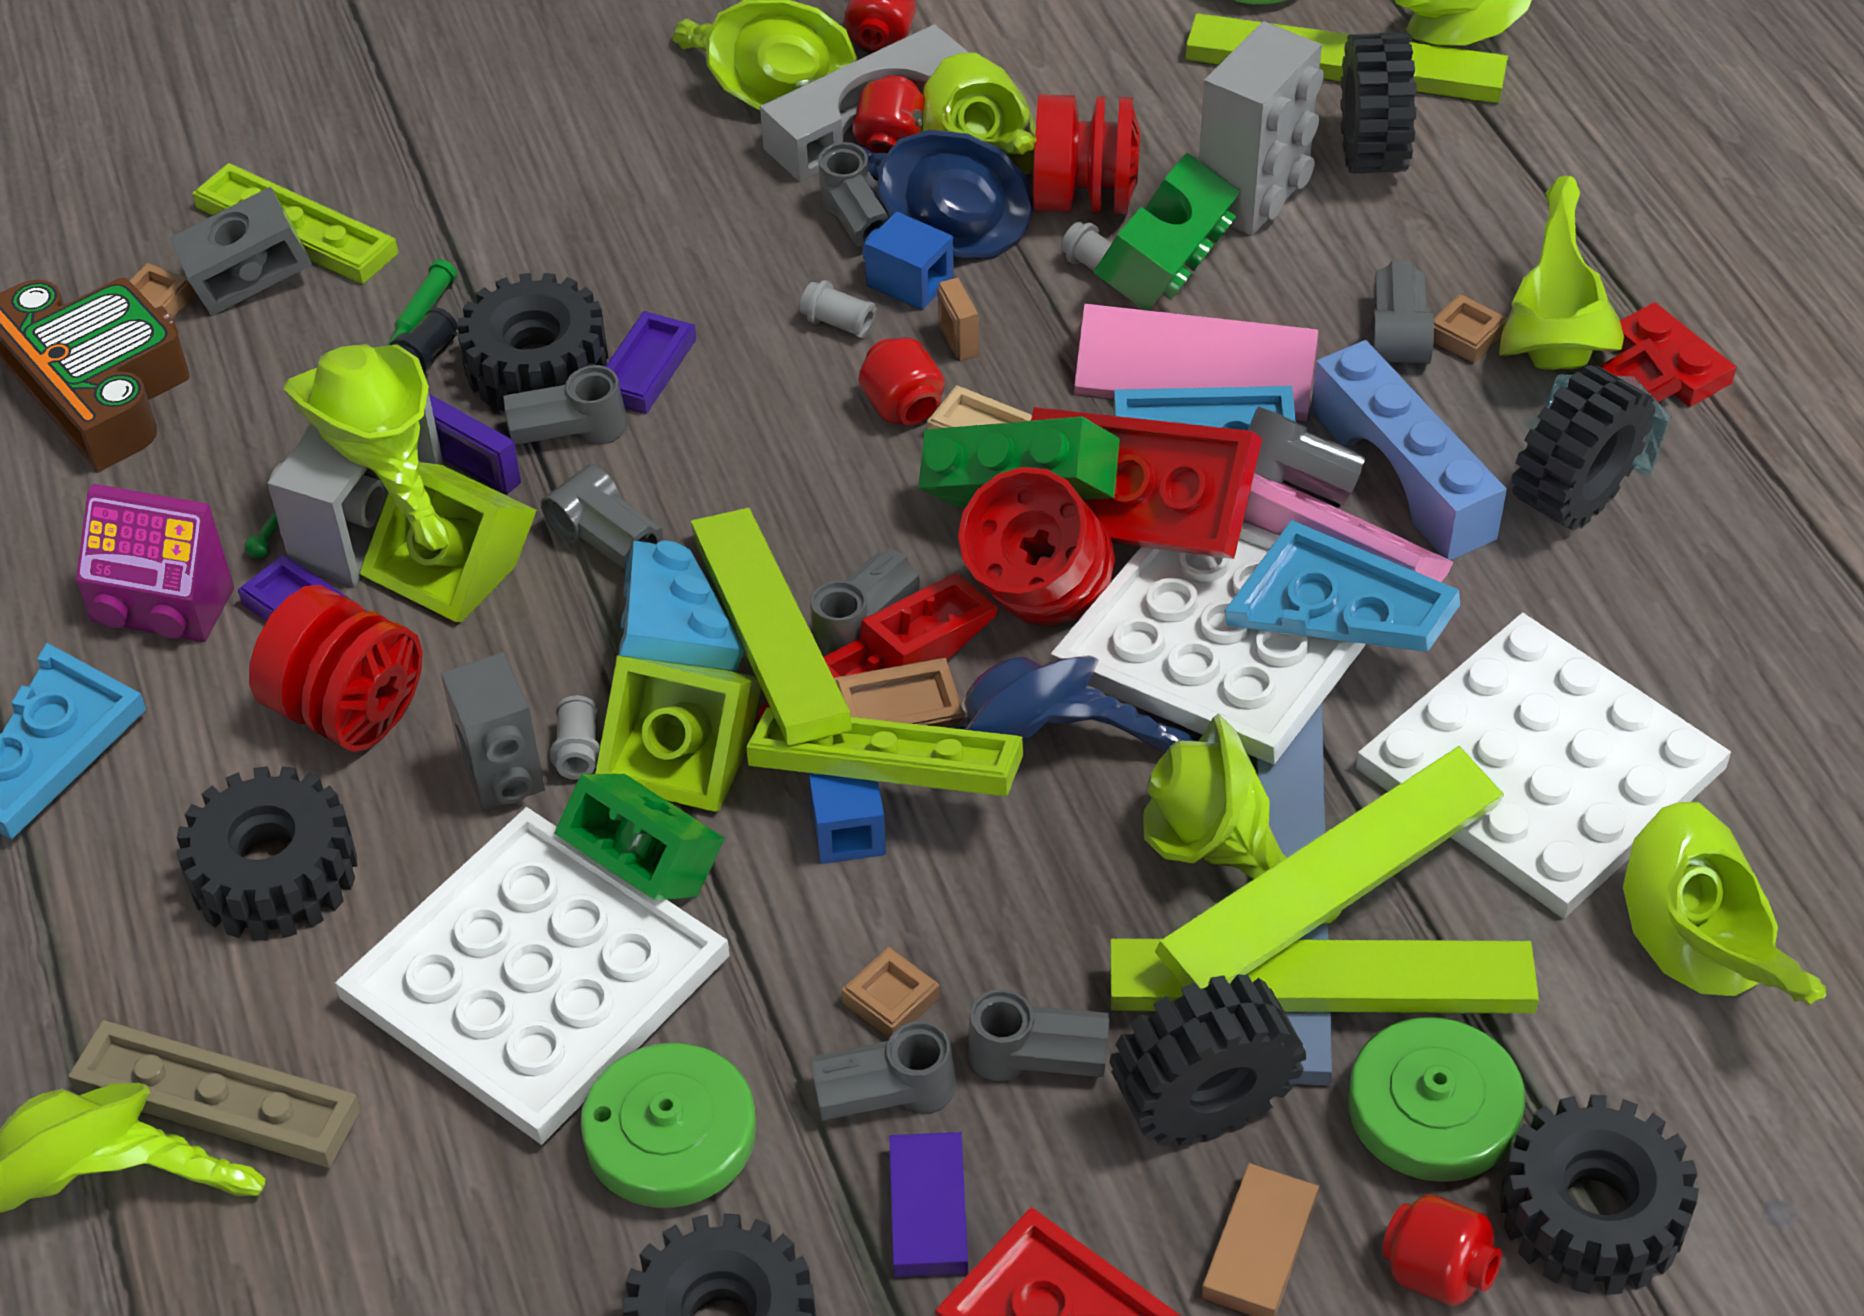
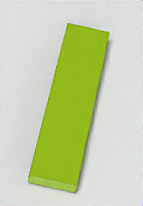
[192,163,399,285]
[746,707,1023,797]

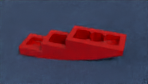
[757,572,997,725]

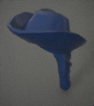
[860,130,1034,258]
[960,655,1192,753]

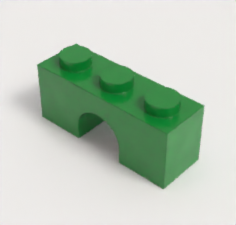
[1093,152,1241,311]
[918,416,1120,508]

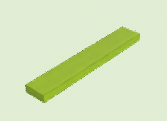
[1186,13,1508,103]
[691,508,852,746]
[1155,745,1504,989]
[1110,939,1539,1013]

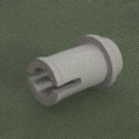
[1061,222,1112,271]
[800,280,877,338]
[550,695,600,779]

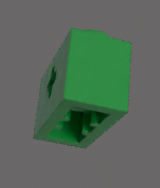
[554,774,725,900]

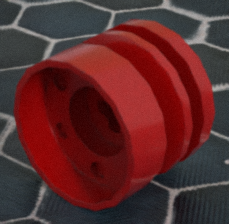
[1033,94,1140,215]
[958,467,1115,626]
[249,585,423,752]

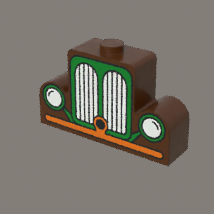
[0,278,190,473]

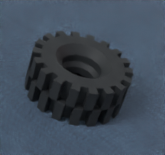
[1340,32,1416,173]
[457,273,609,411]
[1512,365,1655,530]
[176,766,358,940]
[1109,974,1306,1147]
[1500,1094,1699,1295]
[622,1213,816,1316]

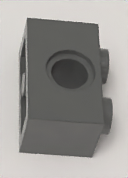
[170,186,312,316]
[441,652,545,812]

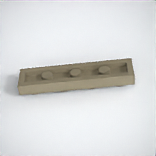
[68,1020,361,1168]

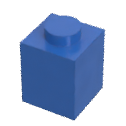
[863,212,954,310]
[808,773,886,864]

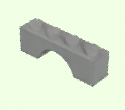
[760,24,969,182]

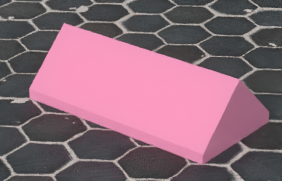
[1074,304,1319,421]
[1243,473,1453,582]

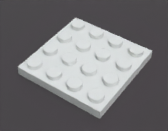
[1051,521,1366,765]
[1356,612,1731,919]
[335,807,730,1145]

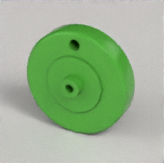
[1347,1017,1525,1181]
[581,1043,756,1208]

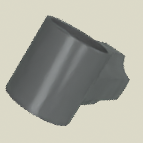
[818,142,890,247]
[1370,260,1434,364]
[504,365,627,445]
[1247,406,1365,506]
[541,465,663,570]
[810,548,920,657]
[967,989,1109,1081]
[810,1021,956,1121]

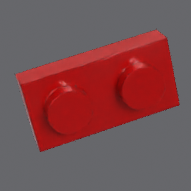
[1620,302,1737,407]

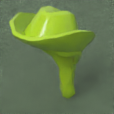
[671,0,857,110]
[1395,0,1531,46]
[922,52,1037,175]
[1499,176,1624,370]
[284,344,449,551]
[1142,713,1342,924]
[1623,802,1826,1006]
[0,1083,265,1213]

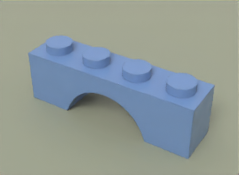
[1311,340,1507,560]

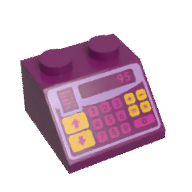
[76,484,234,642]

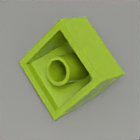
[359,462,537,622]
[595,655,761,812]

